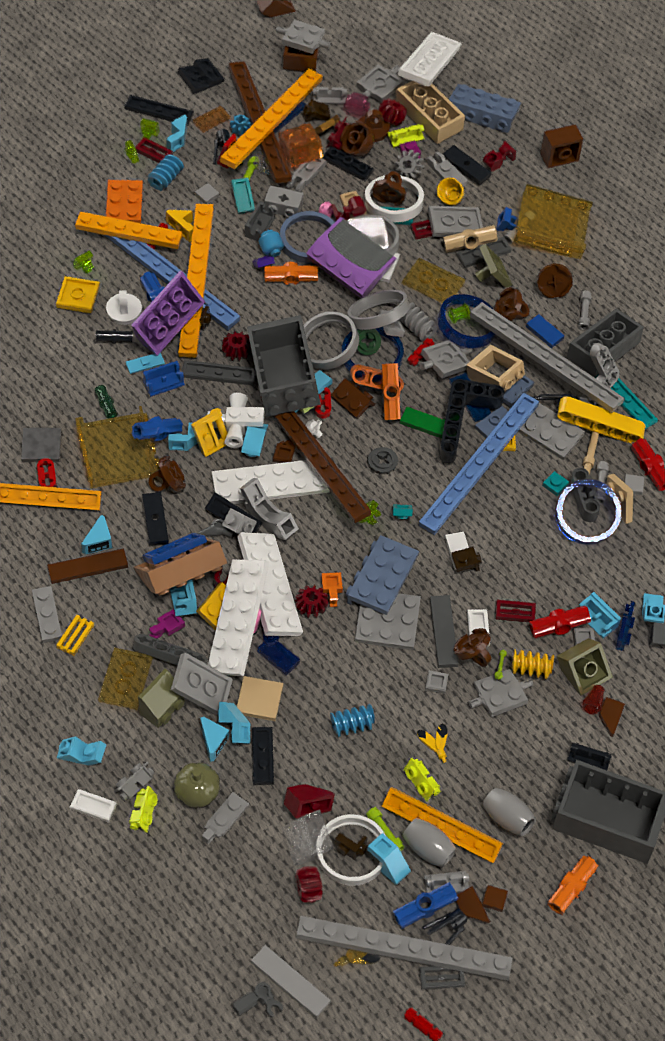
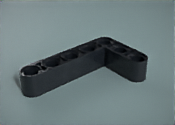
[439,379,505,463]

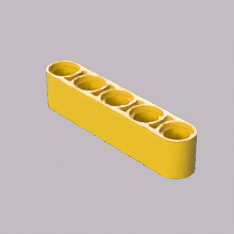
[557,397,646,444]

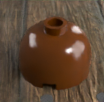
[340,121,375,156]

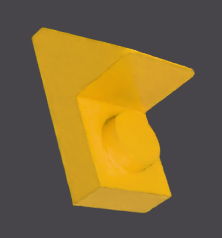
[166,210,193,242]

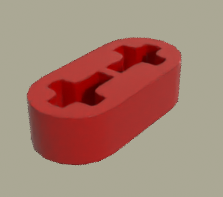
[314,387,331,419]
[37,458,57,487]

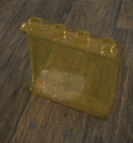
[513,184,593,259]
[75,406,160,489]

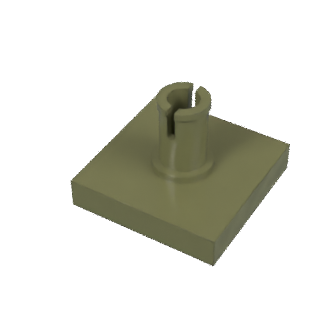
[475,244,513,288]

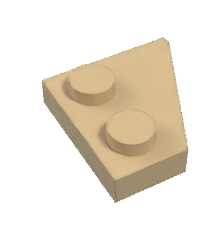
[606,474,633,524]

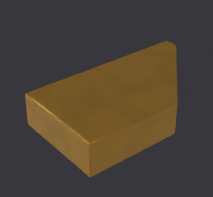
[313,115,340,134]

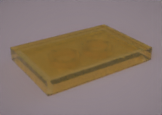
[402,258,465,306]
[98,647,153,710]

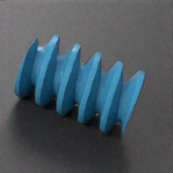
[147,154,184,191]
[330,704,375,737]

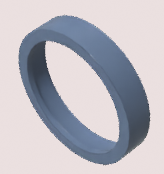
[280,211,335,264]

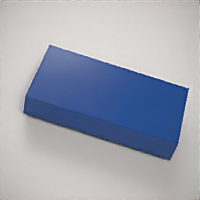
[526,314,565,348]

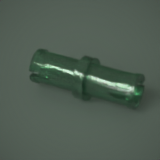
[94,385,118,420]

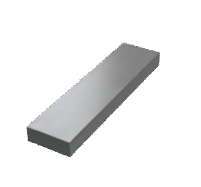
[251,945,331,1018]

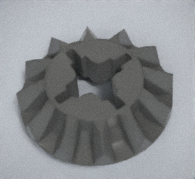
[368,447,398,474]

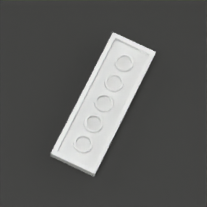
[398,32,461,87]
[212,460,330,504]
[237,532,303,636]
[208,559,269,676]

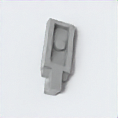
[202,792,249,845]

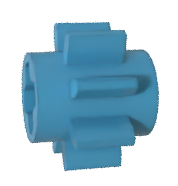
[230,115,251,136]

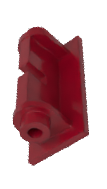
[326,117,349,150]

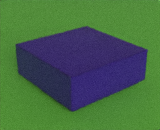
[252,256,275,268]

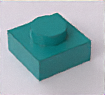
[542,471,569,496]
[393,504,413,519]

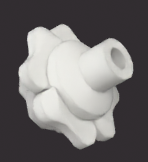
[305,419,323,438]

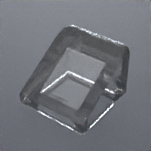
[253,151,271,175]

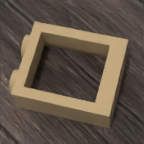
[466,344,525,392]

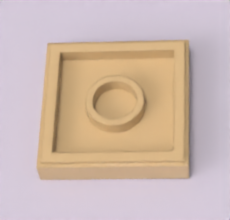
[237,676,283,721]

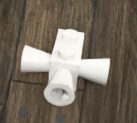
[207,393,265,448]

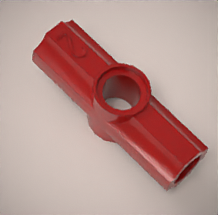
[631,438,665,491]
[529,605,591,638]

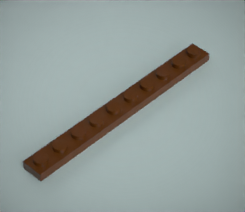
[228,61,292,183]
[260,396,371,523]

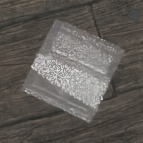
[349,216,389,249]
[281,810,333,866]

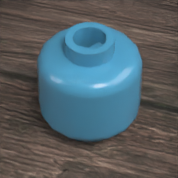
[258,230,284,257]

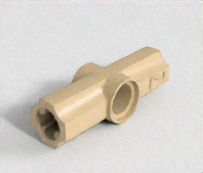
[443,225,497,253]

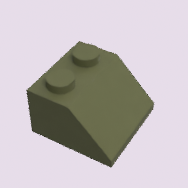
[556,638,613,695]
[138,669,185,728]

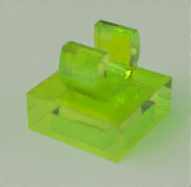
[140,118,160,140]
[73,250,93,274]
[359,500,381,525]

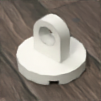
[106,290,142,325]

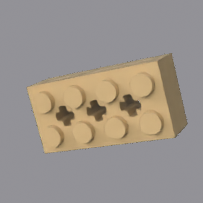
[396,81,465,144]

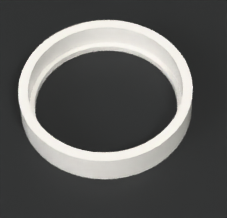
[365,175,424,222]
[316,814,386,886]

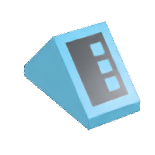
[81,515,112,555]
[200,717,229,762]

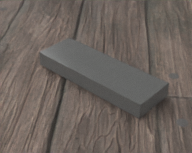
[457,237,512,268]

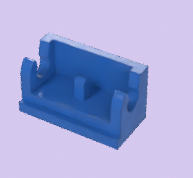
[143,361,185,397]

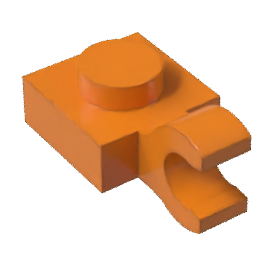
[321,572,343,607]

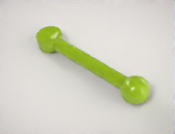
[495,650,507,679]

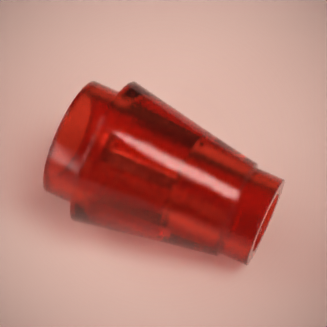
[583,685,605,715]

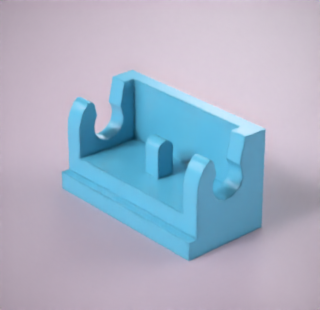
[170,579,197,616]
[579,592,621,639]

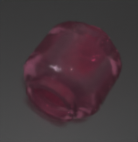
[345,92,371,116]

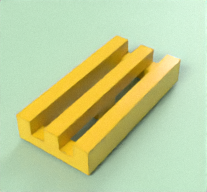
[56,615,94,656]

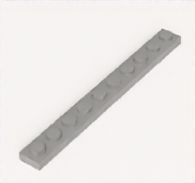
[470,302,624,413]
[296,916,513,981]

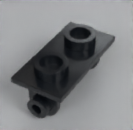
[567,742,612,770]

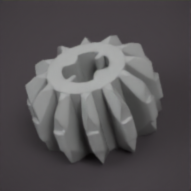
[395,150,424,179]

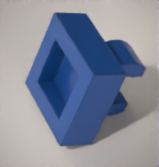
[496,207,517,231]

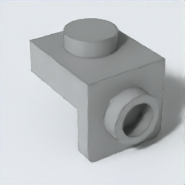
[222,508,257,534]

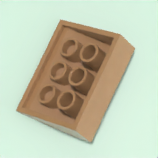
[133,538,227,595]

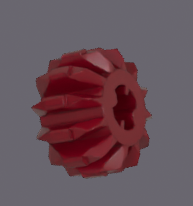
[379,98,407,126]
[222,331,252,362]
[295,584,328,618]
[295,866,323,903]

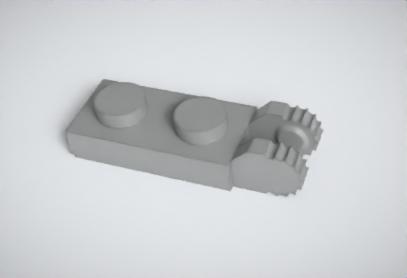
[426,152,468,187]
[286,153,326,192]

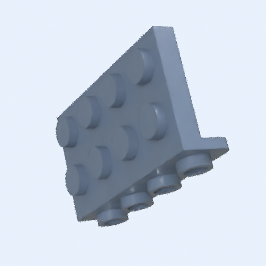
[449,84,521,133]
[346,535,419,615]

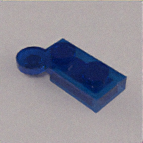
[616,601,635,651]
[257,633,300,676]

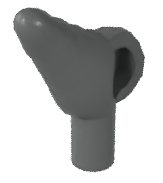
[197,519,235,538]

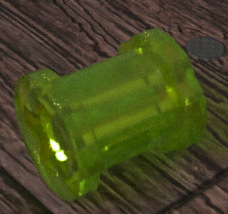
[448,303,471,324]

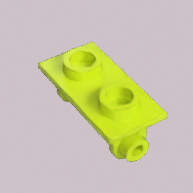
[387,124,425,148]
[403,758,441,801]
[129,786,158,833]

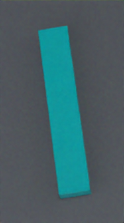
[594,374,658,429]

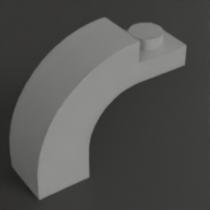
[239,478,299,540]

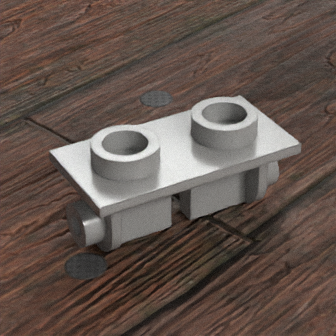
[313,86,347,104]
[113,761,155,801]
[424,871,469,893]

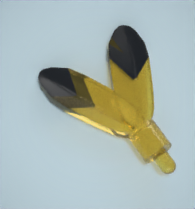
[334,949,380,967]

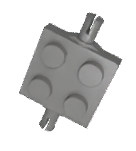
[276,20,331,54]
[357,64,404,103]
[420,339,473,378]
[468,669,533,717]

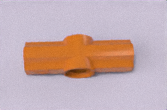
[264,262,318,285]
[382,363,401,420]
[547,855,598,915]

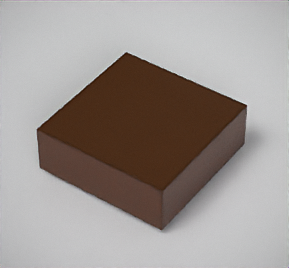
[482,885,508,912]

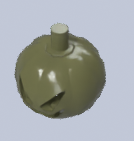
[174,762,220,808]

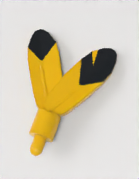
[417,724,448,763]

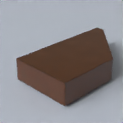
[273,439,296,463]
[599,697,625,737]
[456,886,491,923]

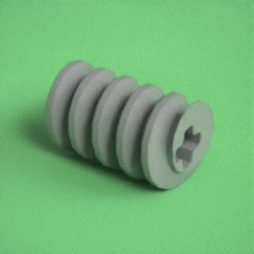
[400,302,437,341]

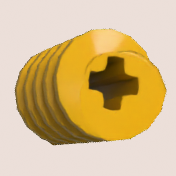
[512,649,554,679]

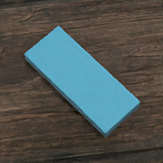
[126,353,165,374]

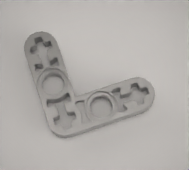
[580,343,619,406]

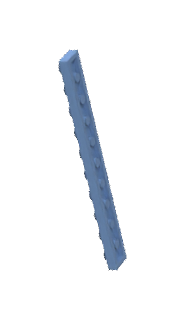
[105,235,240,331]
[419,393,539,535]

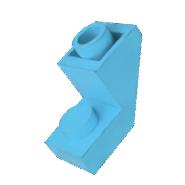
[166,115,187,152]
[168,423,198,451]
[241,424,268,457]
[642,593,665,623]
[218,702,250,744]
[57,737,106,766]
[367,833,411,885]

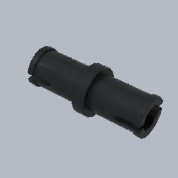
[96,329,133,344]

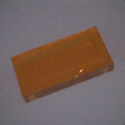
[193,106,230,133]

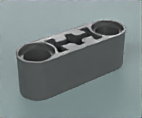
[570,468,600,522]

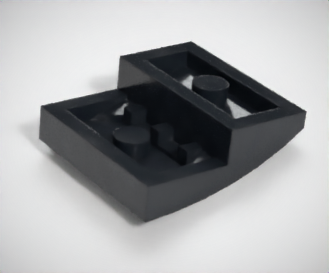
[177,58,225,94]

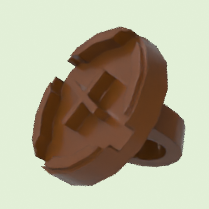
[358,109,390,142]
[372,171,406,206]
[537,263,573,298]
[494,287,529,321]
[148,455,186,491]
[454,628,492,667]

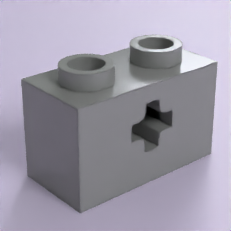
[264,185,303,218]

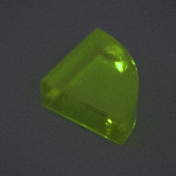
[125,140,139,164]

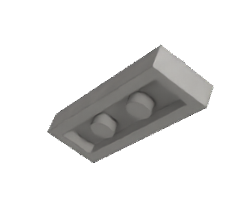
[32,586,62,643]

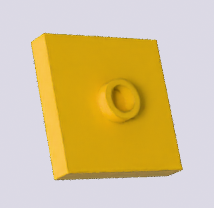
[56,276,100,314]

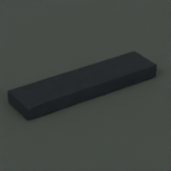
[124,95,194,126]

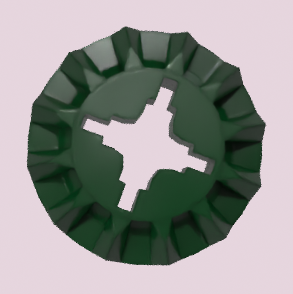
[357,329,381,355]

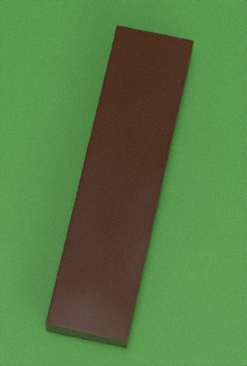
[47,548,128,584]

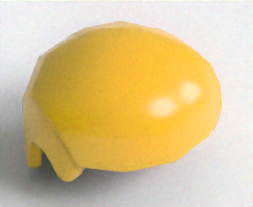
[437,178,464,206]

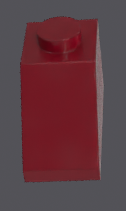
[284,784,335,819]

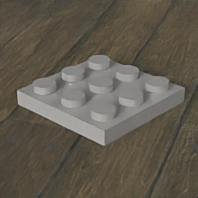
[355,593,421,650]

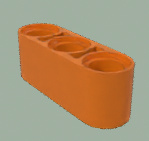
[350,364,404,393]

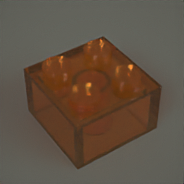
[278,123,324,167]

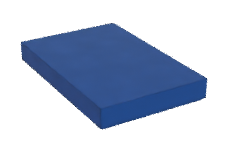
[142,533,207,565]

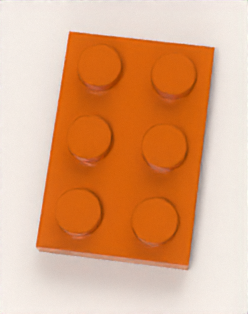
[106,180,143,223]

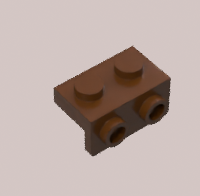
[331,378,375,418]

